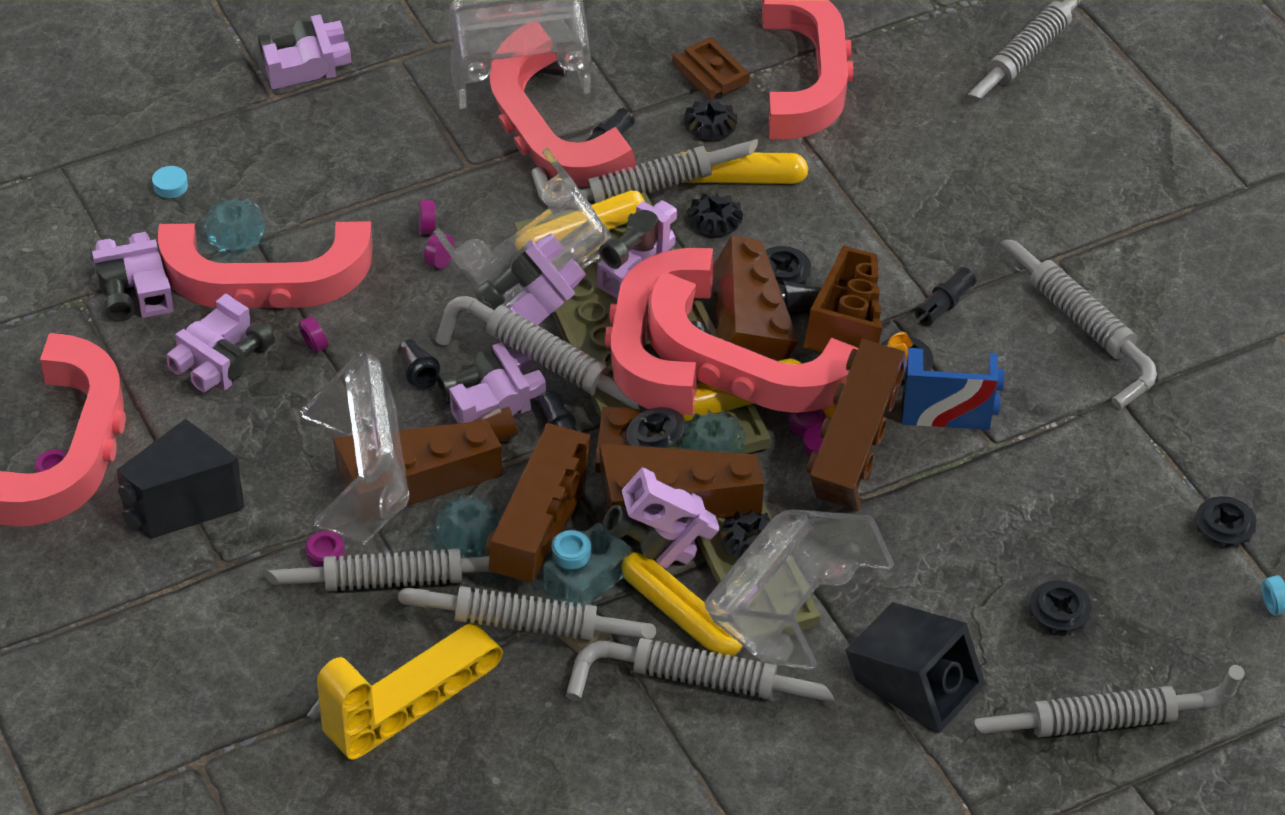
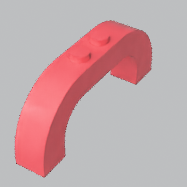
[762,0,853,139]
[490,19,637,187]
[158,221,373,308]
[605,248,714,415]
[647,271,858,413]
[0,333,126,526]

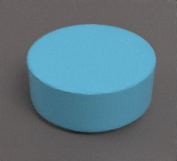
[152,166,188,198]
[552,530,591,569]
[1261,575,1285,616]

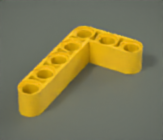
[317,623,503,760]

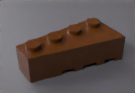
[713,235,799,361]
[803,246,882,354]
[807,338,907,512]
[333,420,502,520]
[485,423,590,583]
[600,444,764,521]

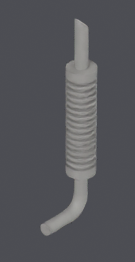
[967,0,1082,99]
[531,139,758,209]
[999,240,1157,410]
[435,296,648,413]
[263,548,491,592]
[398,586,656,641]
[566,638,835,702]
[975,665,1245,738]

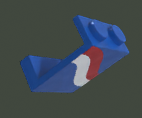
[902,348,1004,430]

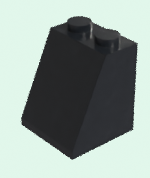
[116,419,244,539]
[845,602,986,733]

